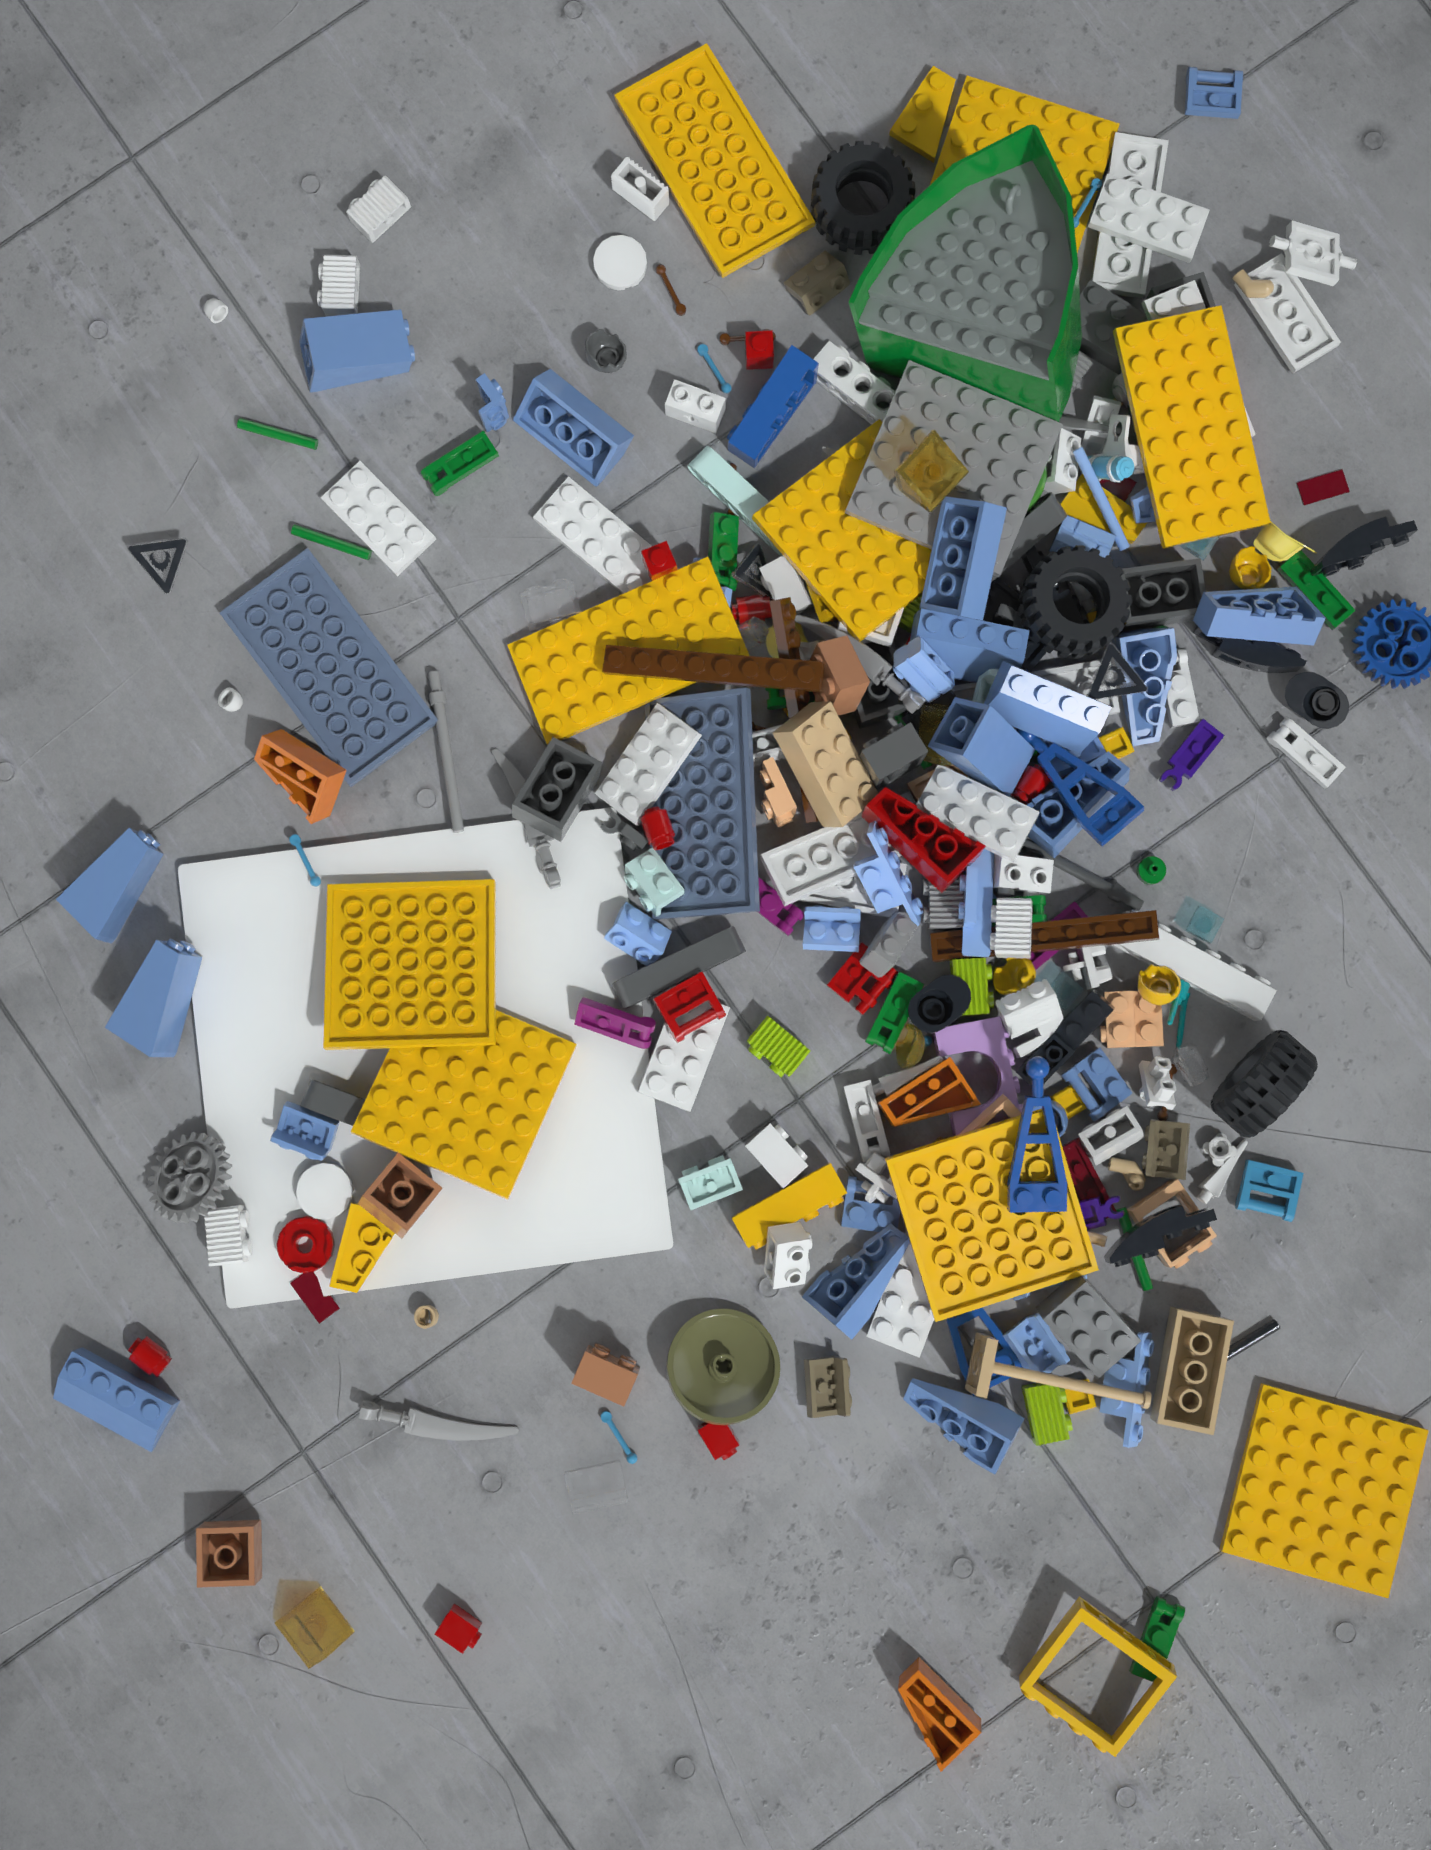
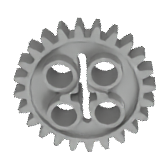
[147,1132,233,1224]

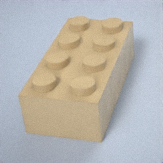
[773,701,878,827]
[1150,1306,1234,1435]

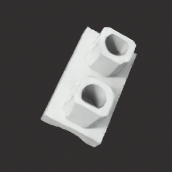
[1063,945,1112,990]
[1139,1056,1176,1110]
[855,1153,897,1203]

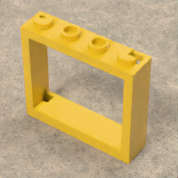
[1019,1596,1177,1757]

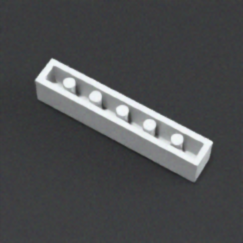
[1112,910,1277,1021]

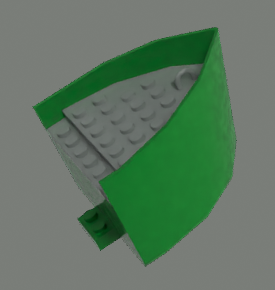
[848,124,1082,422]

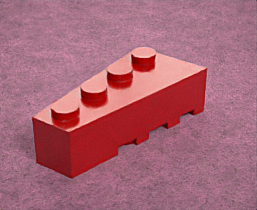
[861,787,986,893]

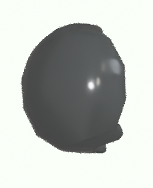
[585,329,627,373]

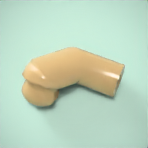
[1232,269,1274,298]
[1108,1157,1145,1191]

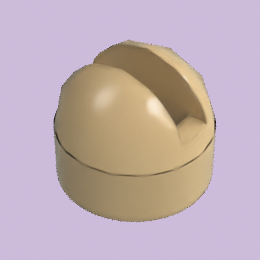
[414,1305,439,1329]

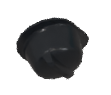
[1285,672,1349,729]
[908,975,971,1033]

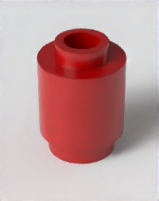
[731,594,772,625]
[1011,764,1051,805]
[640,806,675,850]
[128,1336,172,1377]

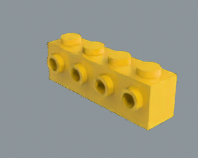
[732,1162,847,1250]

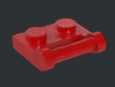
[652,972,726,1043]

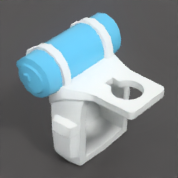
[1088,415,1145,482]

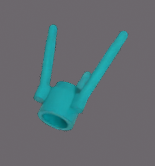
[1167,979,1190,1049]

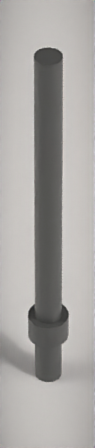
[1021,839,1144,911]

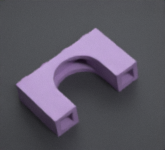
[932,1016,1023,1136]

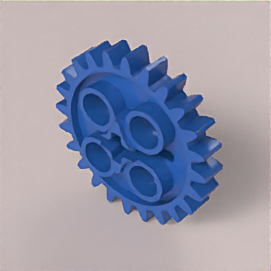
[1352,599,1431,689]

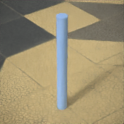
[1073,447,1130,551]

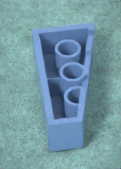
[1193,587,1325,646]
[1027,751,1130,858]

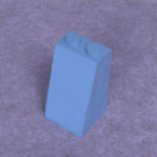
[299,309,415,393]
[928,697,1035,797]
[56,828,164,943]
[105,939,202,1057]

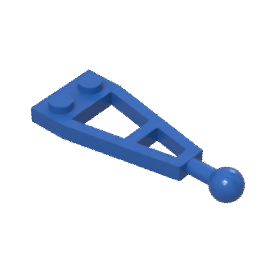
[1017,728,1144,847]
[1008,1056,1067,1213]
[946,1308,1023,1396]

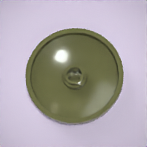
[666,1309,780,1425]

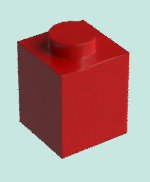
[745,330,774,370]
[641,541,677,581]
[697,1422,740,1460]
[434,1603,482,1654]

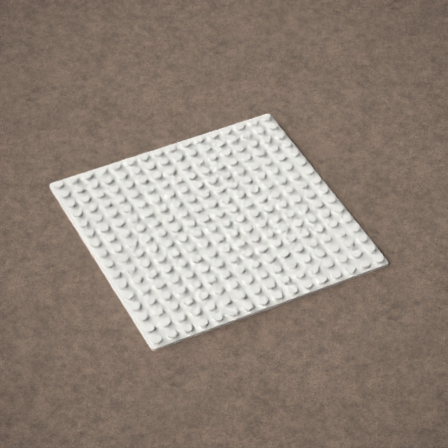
[178,807,673,1308]

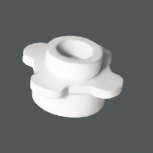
[1202,1133,1237,1167]

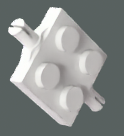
[1269,220,1357,286]

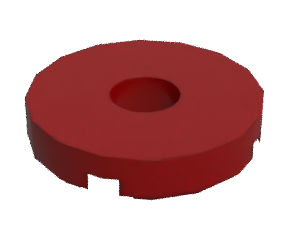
[277,1216,335,1273]

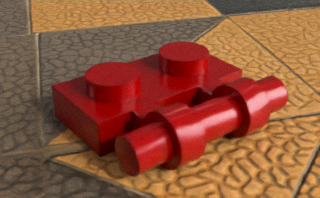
[826,942,898,1015]

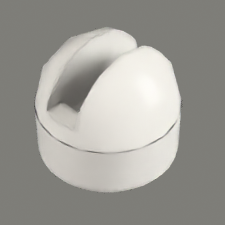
[204,298,228,323]
[218,687,243,712]

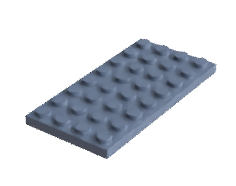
[220,548,438,787]
[645,688,760,920]

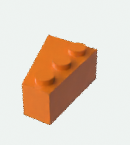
[254,729,347,824]
[877,1057,981,1127]
[898,1657,982,1772]

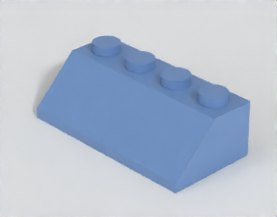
[513,369,634,487]
[920,496,1007,621]
[910,608,1029,683]
[984,661,1111,754]
[53,1347,180,1452]

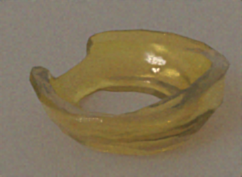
[896,1023,925,1068]

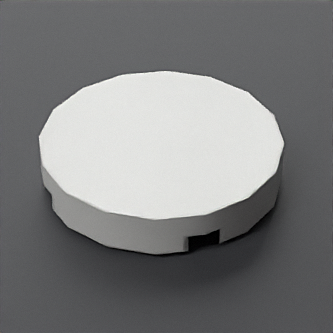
[593,235,647,291]
[296,1163,354,1220]

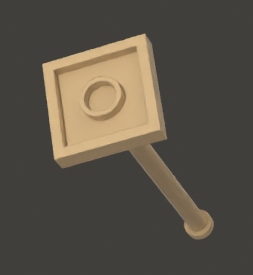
[965,1333,1151,1409]

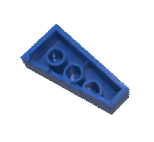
[727,345,819,469]

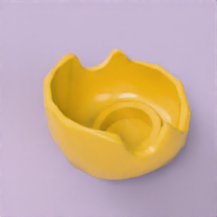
[1229,546,1272,590]
[992,958,1036,995]
[1138,964,1181,1006]

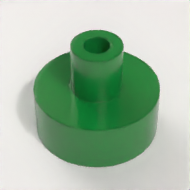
[1137,856,1166,885]

